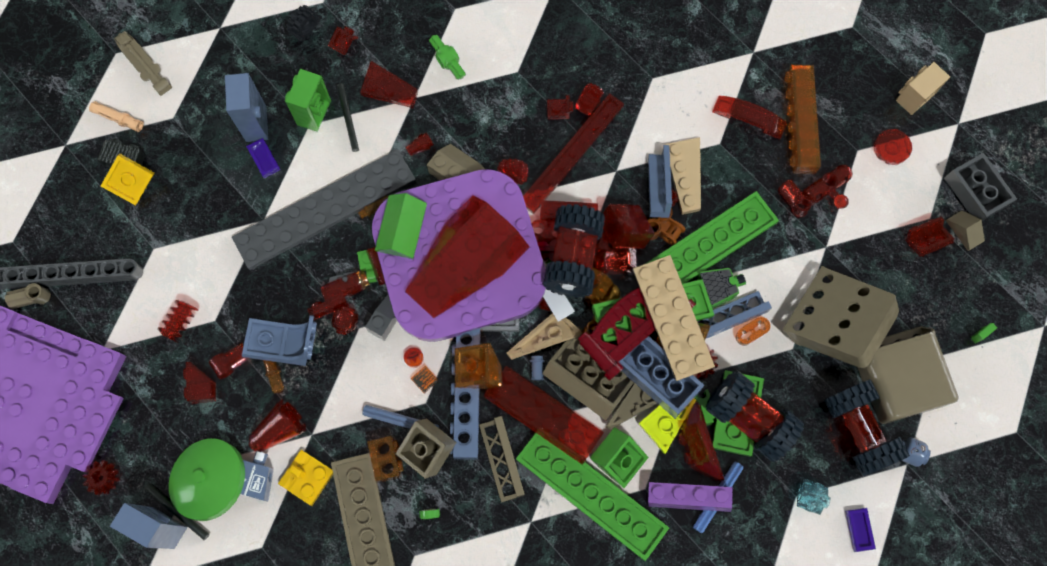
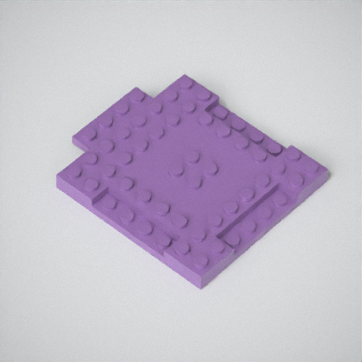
[0,306,126,504]

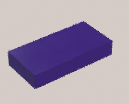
[246,138,280,178]
[845,508,876,552]

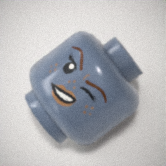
[902,437,931,467]

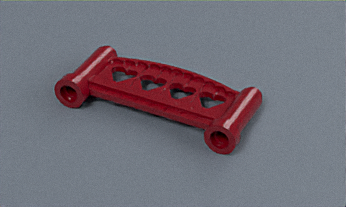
[578,287,696,381]

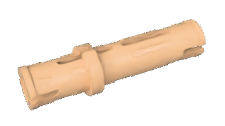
[89,101,144,132]

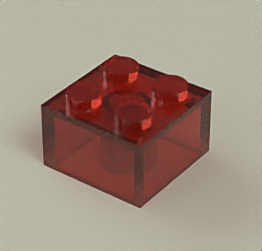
[603,204,655,249]

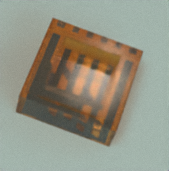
[411,366,438,394]

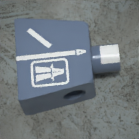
[240,451,273,502]

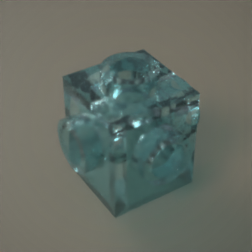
[797,479,831,515]

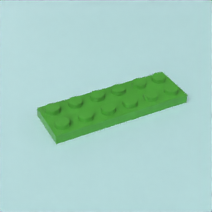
[592,279,714,343]

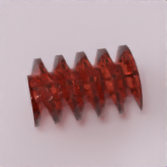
[157,300,198,343]

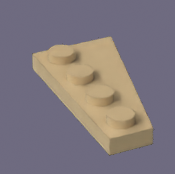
[664,137,701,215]

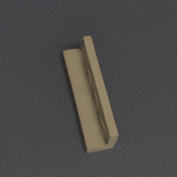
[479,416,525,503]

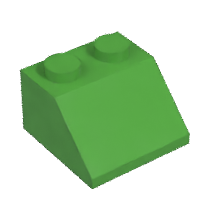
[590,427,649,488]

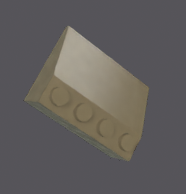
[542,326,634,420]

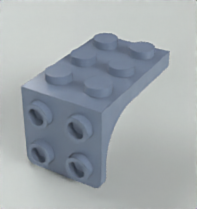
[242,315,317,366]

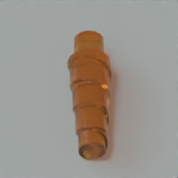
[358,196,389,219]

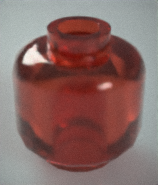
[331,305,359,335]

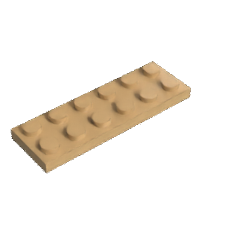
[633,255,715,381]

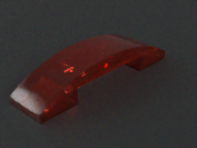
[712,96,787,139]

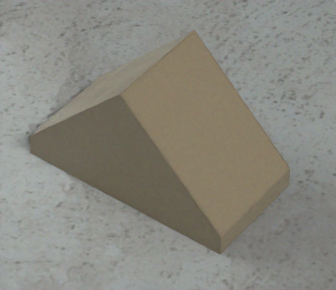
[946,211,985,251]

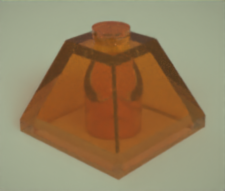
[455,343,502,389]

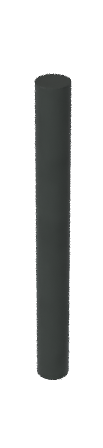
[337,83,359,152]
[144,483,210,540]

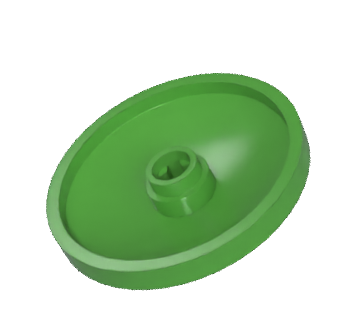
[169,438,245,521]

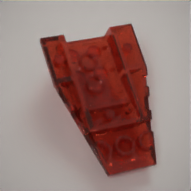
[405,196,530,319]

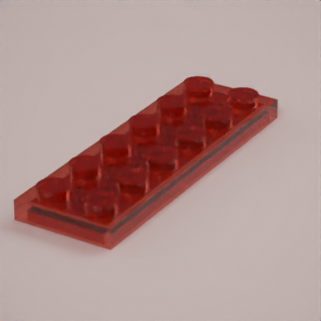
[484,366,604,465]

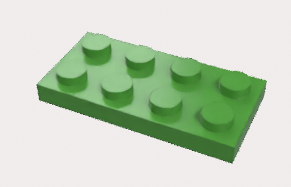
[711,370,764,457]

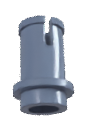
[530,356,545,380]

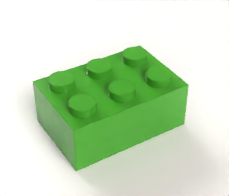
[285,69,331,132]

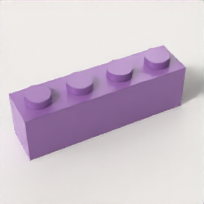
[648,482,732,512]

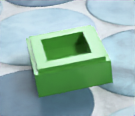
[971,323,997,344]

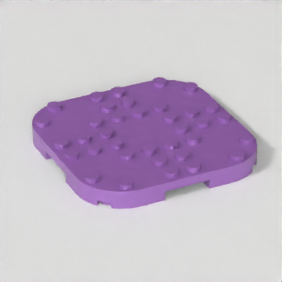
[372,170,546,342]

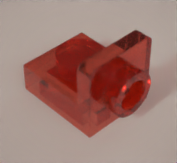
[328,26,358,55]
[547,95,573,119]

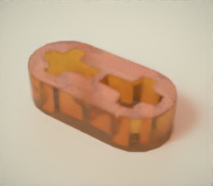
[736,317,771,346]

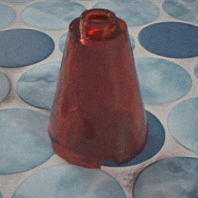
[248,399,306,452]

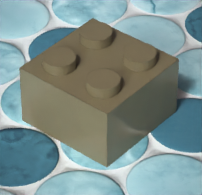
[396,419,457,479]

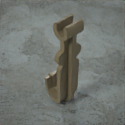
[114,31,172,96]

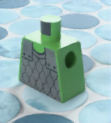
[696,268,746,309]

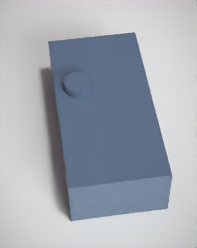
[225,73,268,142]
[619,336,704,419]
[110,503,188,549]

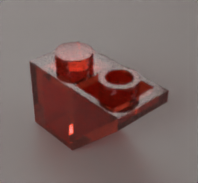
[183,362,216,404]

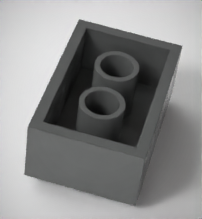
[944,153,1017,221]

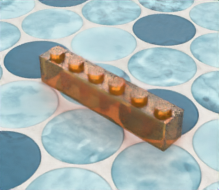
[785,65,821,174]

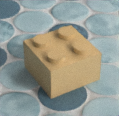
[896,62,950,115]

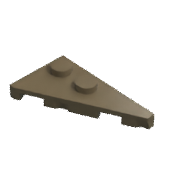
[606,383,658,430]

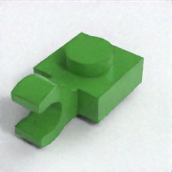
[357,248,380,283]
[695,389,715,427]

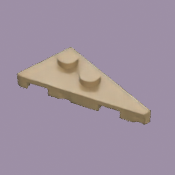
[506,313,582,360]

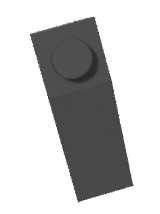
[365,294,397,341]

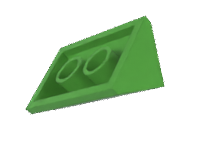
[375,193,427,259]

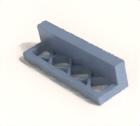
[648,145,672,218]
[697,291,772,340]

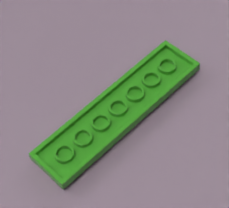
[646,191,779,284]
[516,427,669,561]

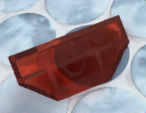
[678,402,725,482]

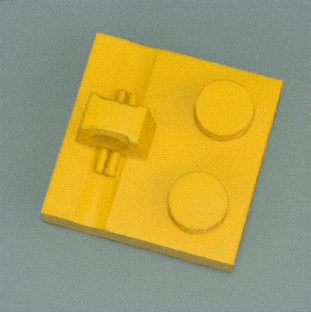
[101,153,154,206]
[278,450,333,506]

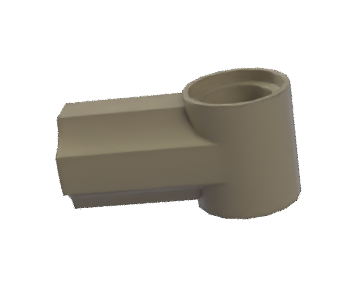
[5,283,51,309]

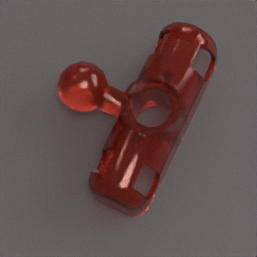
[801,164,853,209]

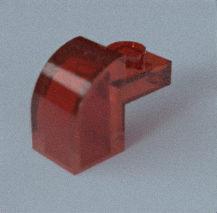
[594,248,637,275]

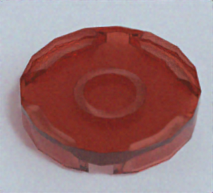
[874,129,912,165]

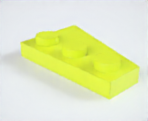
[638,398,696,454]

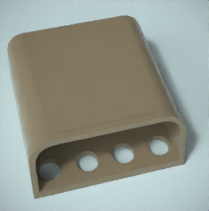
[783,266,899,368]
[857,326,959,424]

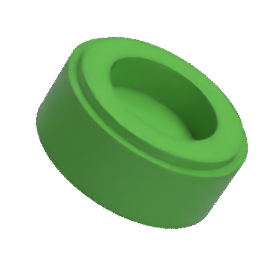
[419,509,440,519]

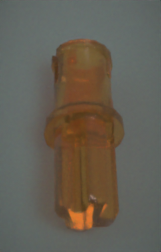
[263,360,284,393]

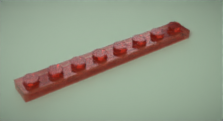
[523,93,624,214]

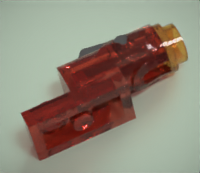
[307,271,370,320]

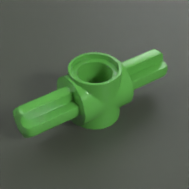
[429,35,466,80]

